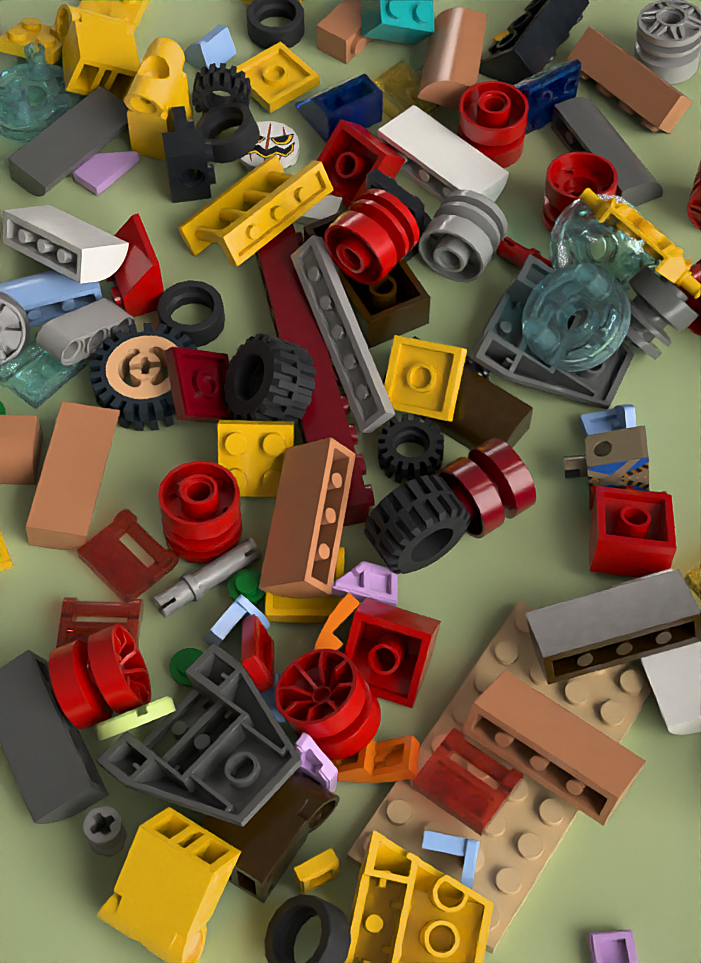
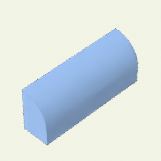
[0,270,103,328]

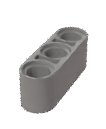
[36,298,135,366]

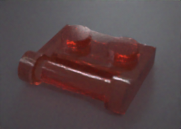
[77,509,179,606]
[56,597,144,648]
[412,728,524,836]

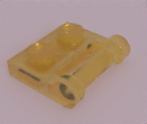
[359,60,440,120]

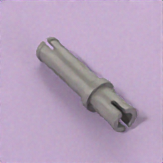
[152,537,262,618]

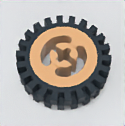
[89,323,198,431]

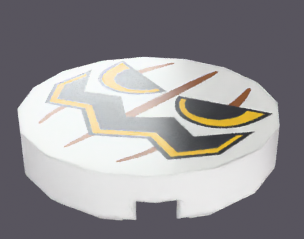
[238,121,300,172]

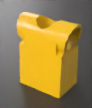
[55,4,140,102]
[124,38,194,160]
[97,807,241,963]

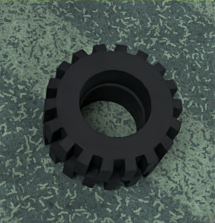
[223,333,316,426]
[364,475,470,574]

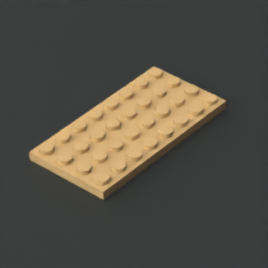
[347,600,652,954]

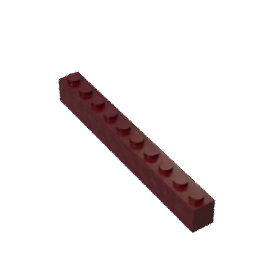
[255,223,375,527]

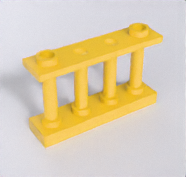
[177,154,334,267]

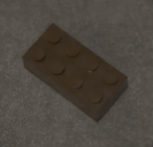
[303,209,431,349]

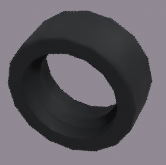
[247,0,305,49]
[195,102,260,164]
[157,280,225,347]
[264,894,351,963]

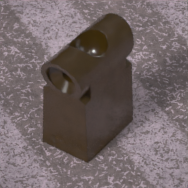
[199,774,340,903]

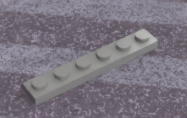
[291,235,395,434]

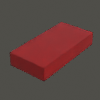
[241,614,275,692]

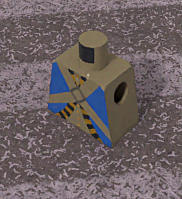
[564,425,650,492]

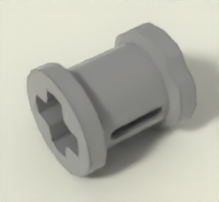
[83,806,127,857]

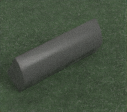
[8,86,128,197]
[551,96,663,208]
[0,650,109,824]

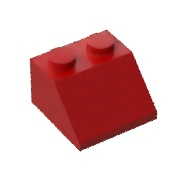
[316,119,406,208]
[105,213,164,317]
[589,486,677,578]
[344,598,441,708]

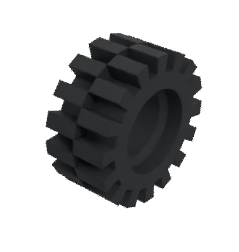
[192,63,251,116]
[378,414,444,484]

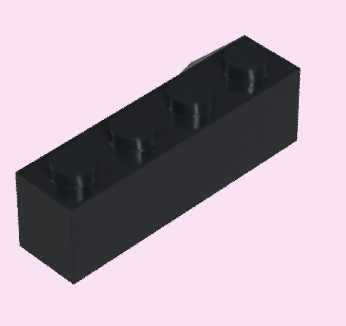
[479,0,590,85]

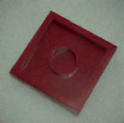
[164,347,234,424]

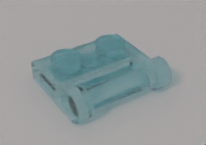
[0,331,87,410]

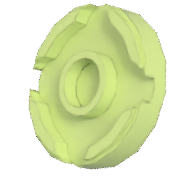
[94,696,176,741]

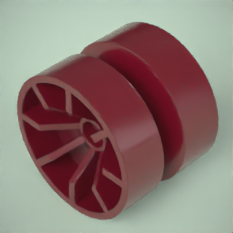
[436,437,536,539]

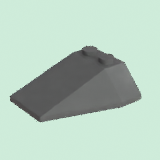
[472,254,634,409]
[96,643,303,827]

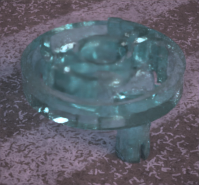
[0,42,82,142]
[549,194,659,299]
[522,263,631,372]

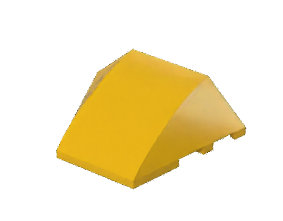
[344,830,494,963]

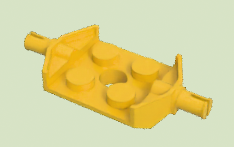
[579,188,701,299]

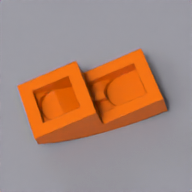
[314,593,360,650]
[330,734,420,783]

